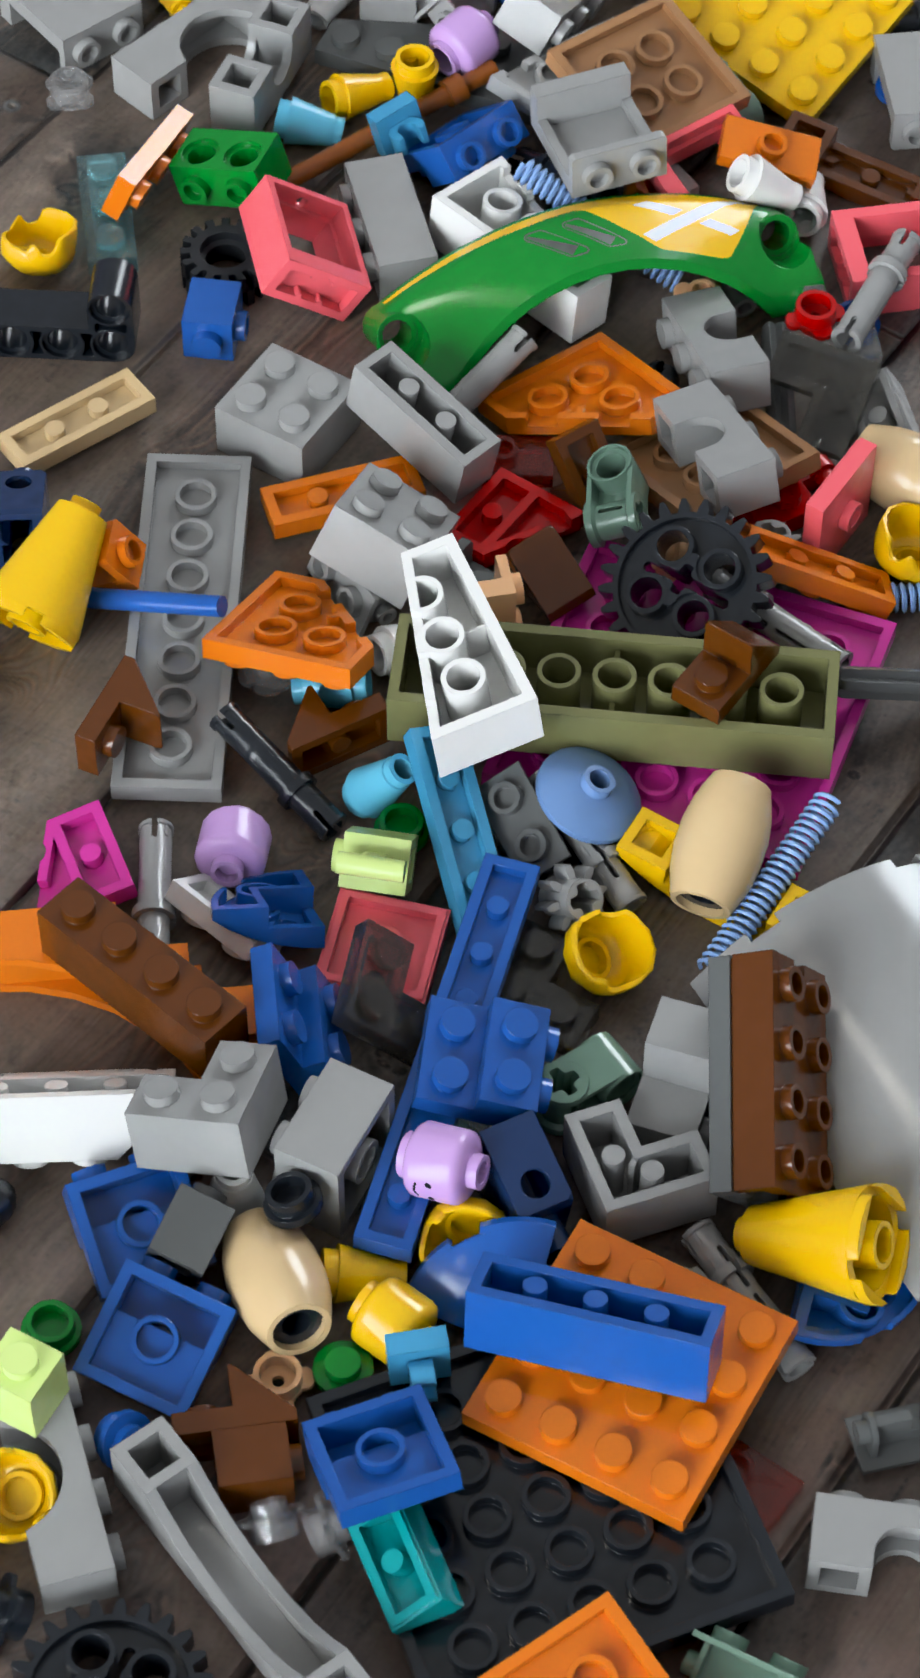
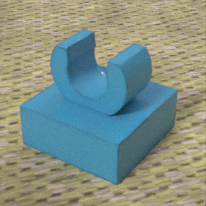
[366,91,430,156]
[384,1325,452,1402]

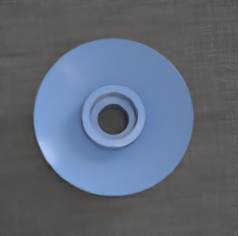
[535,747,641,845]

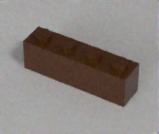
[37,877,249,1077]

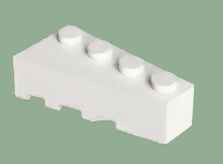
[429,156,612,344]
[401,533,544,778]

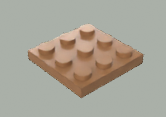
[545,0,751,136]
[614,408,821,517]

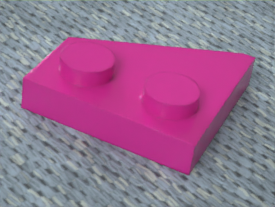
[37,799,138,908]

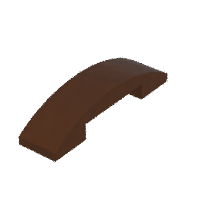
[783,110,920,207]

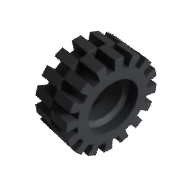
[180,218,265,306]

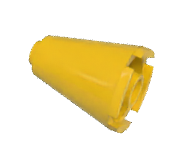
[0,495,107,652]
[733,1183,910,1307]

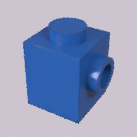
[181,277,249,361]

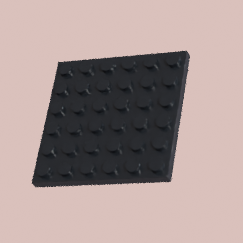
[306,1344,795,1678]

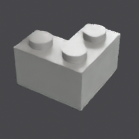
[628,996,709,1152]
[124,1040,288,1179]
[562,1098,718,1242]

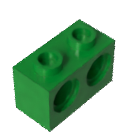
[168,128,292,208]

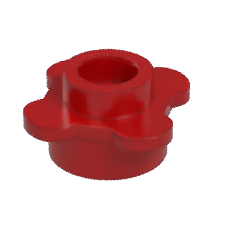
[785,290,845,341]

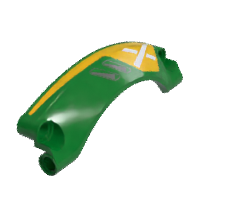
[363,193,826,392]

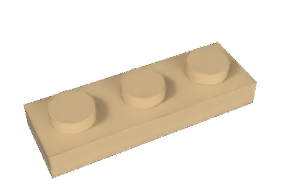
[0,367,157,471]

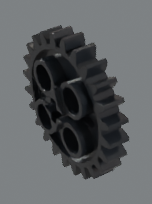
[598,498,776,639]
[11,1598,214,1678]

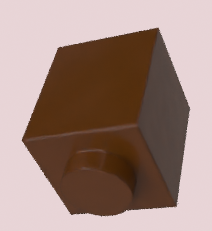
[211,1421,306,1514]

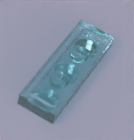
[76,152,138,275]

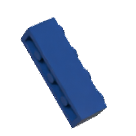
[464,1251,726,1403]

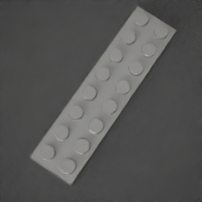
[110,453,252,803]

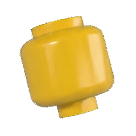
[347,1277,438,1365]

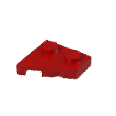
[452,467,584,568]

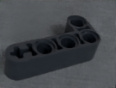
[0,257,141,362]

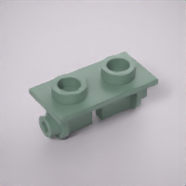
[680,1625,809,1678]

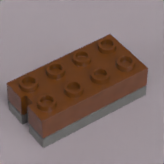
[708,949,834,1208]

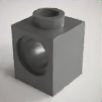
[144,1182,235,1284]

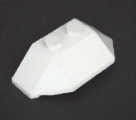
[0,1068,176,1169]

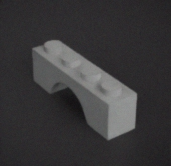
[111,0,261,121]
[0,1370,127,1615]

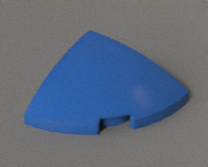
[210,869,325,948]
[409,1216,556,1329]
[790,1281,919,1347]

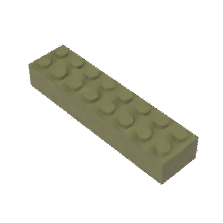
[386,613,841,779]

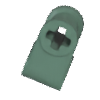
[583,444,649,548]
[536,1031,643,1136]

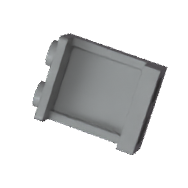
[0,0,144,76]
[870,31,920,150]
[530,61,667,199]

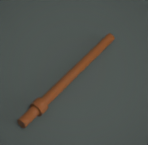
[287,59,499,186]

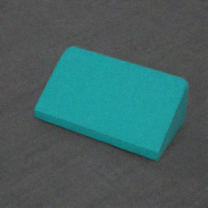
[348,1503,464,1634]

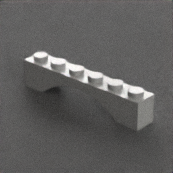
[110,1415,371,1678]

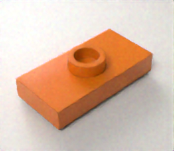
[715,114,822,189]

